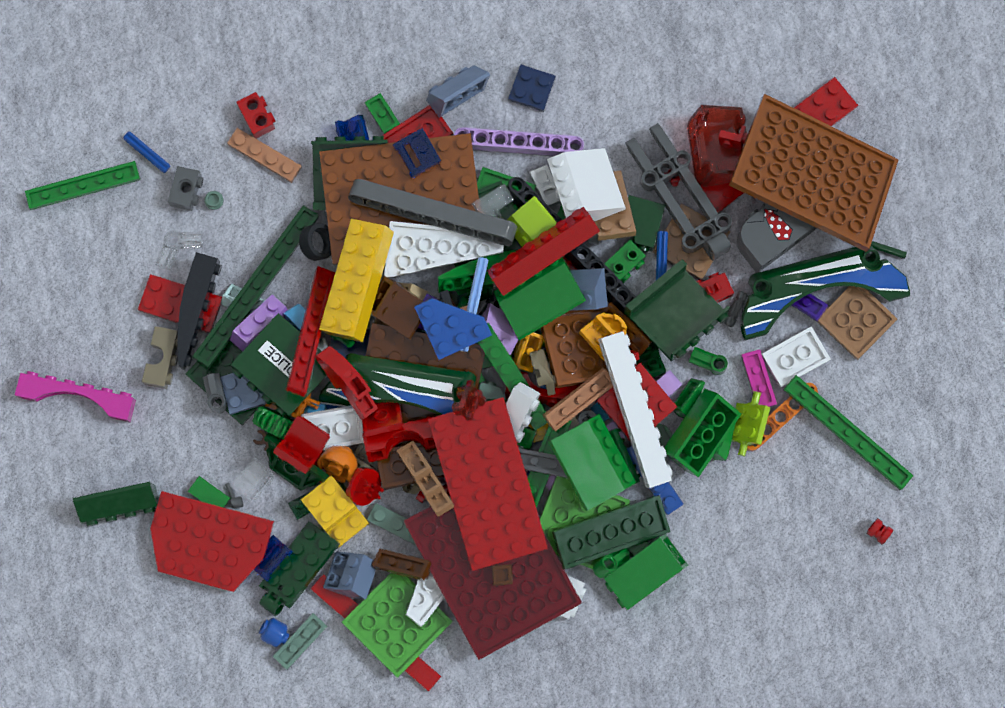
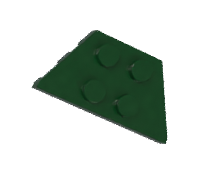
[264,432,329,491]

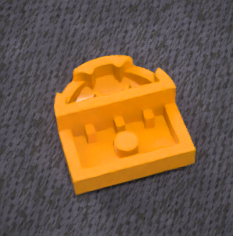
[579,313,627,361]

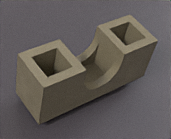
[142,326,178,389]

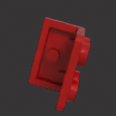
[273,415,330,474]

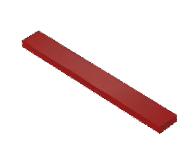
[286,266,335,397]
[311,574,442,691]

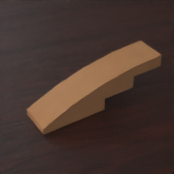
[396,441,454,517]

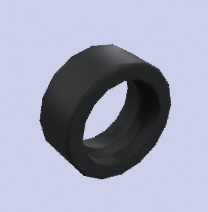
[299,223,332,261]

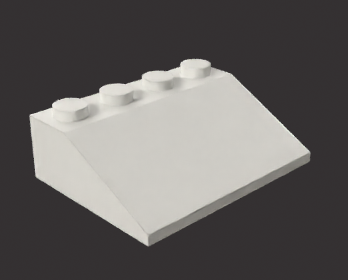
[547,148,626,222]

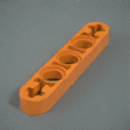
[747,383,818,451]

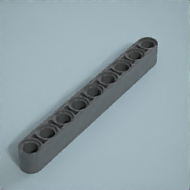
[348,179,517,246]

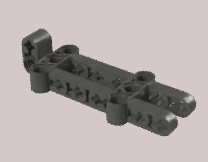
[625,123,732,261]

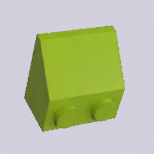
[507,196,557,247]

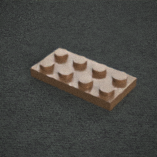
[595,170,636,241]

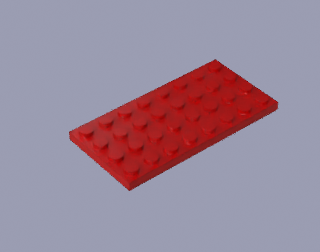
[428,397,548,571]

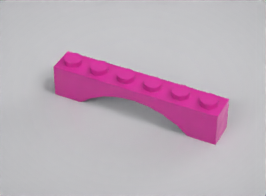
[15,371,136,423]

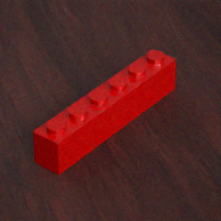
[487,207,600,296]

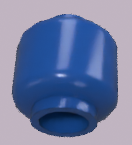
[259,618,289,647]

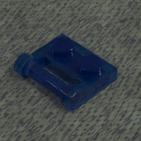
[393,128,441,178]
[254,535,293,582]

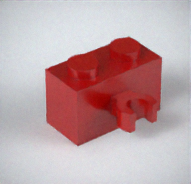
[697,272,734,303]

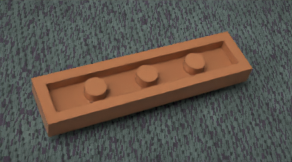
[227,128,302,183]
[543,368,613,431]

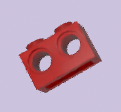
[236,92,276,139]

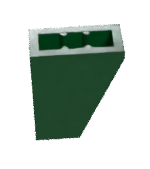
[628,195,665,253]

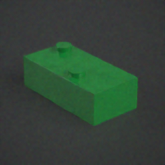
[664,388,742,477]

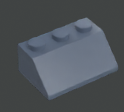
[426,65,490,118]
[570,268,608,311]

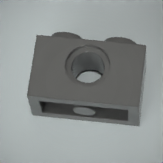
[168,166,204,211]

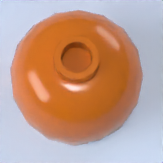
[317,446,358,483]

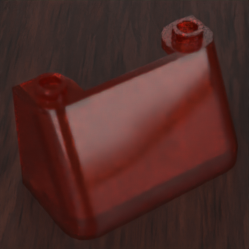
[687,105,746,187]

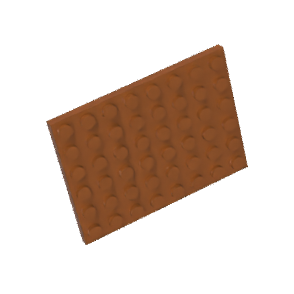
[729,94,899,252]
[319,133,481,265]

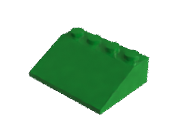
[493,257,586,340]
[549,414,636,512]

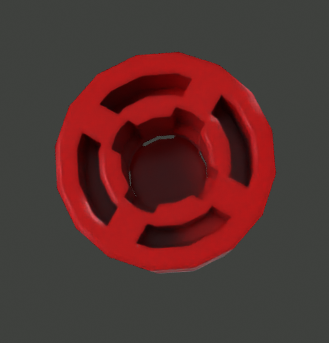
[866,518,894,545]

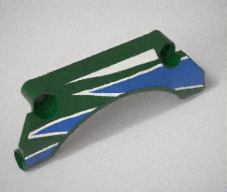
[740,246,910,341]
[319,353,481,416]

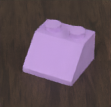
[482,303,519,355]

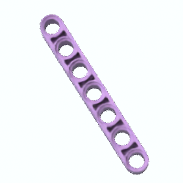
[454,128,584,156]

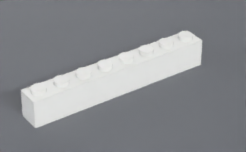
[598,331,672,488]

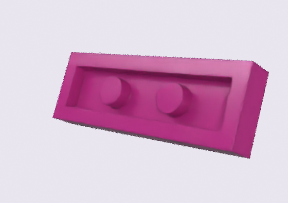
[741,349,777,407]

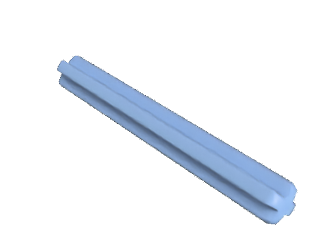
[459,257,488,352]

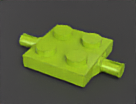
[732,391,770,457]

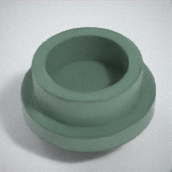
[204,191,224,210]

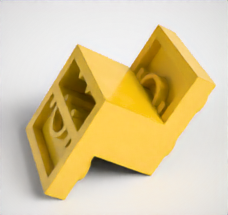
[301,475,369,548]

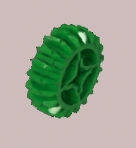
[252,406,294,439]

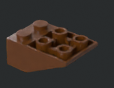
[371,276,424,340]

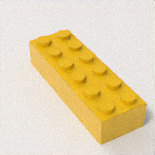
[319,219,394,342]

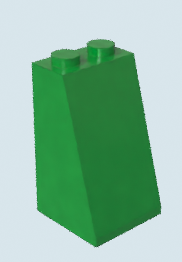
[604,534,688,610]

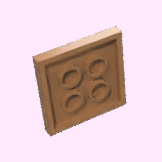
[652,203,731,280]
[816,286,897,360]

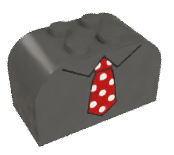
[737,203,817,273]

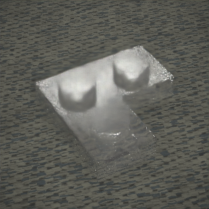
[471,184,514,219]

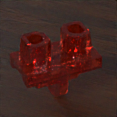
[452,380,486,420]

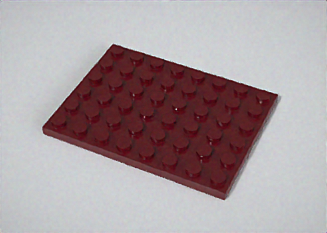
[404,496,582,661]

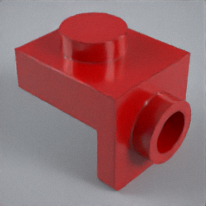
[719,125,748,150]

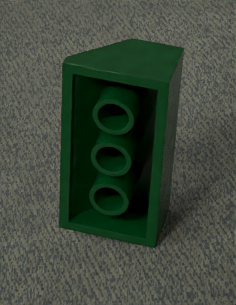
[72,481,159,527]

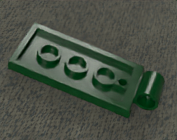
[259,521,340,616]

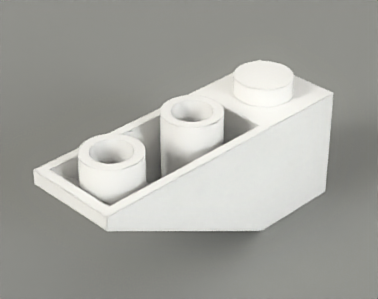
[506,382,540,443]

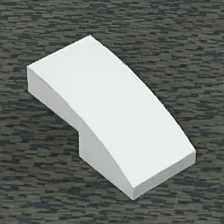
[529,165,560,205]

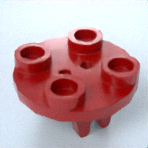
[346,468,384,506]

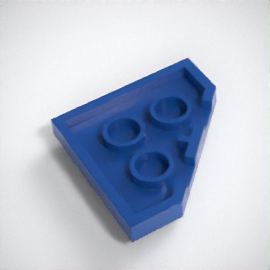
[414,298,492,360]

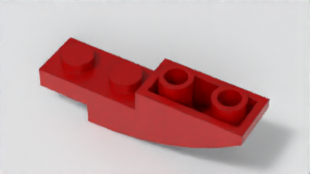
[314,346,378,420]

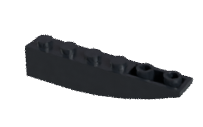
[177,252,222,370]

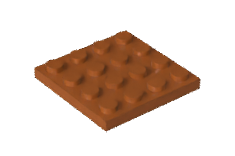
[541,307,609,388]

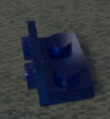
[335,115,369,140]

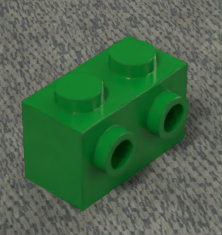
[604,240,646,284]

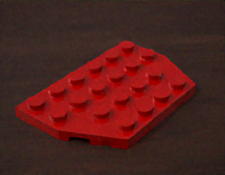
[150,491,274,592]

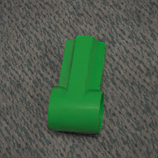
[689,347,728,375]
[593,548,630,578]

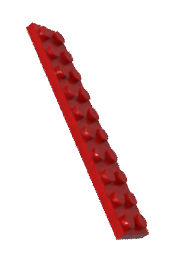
[697,77,858,213]

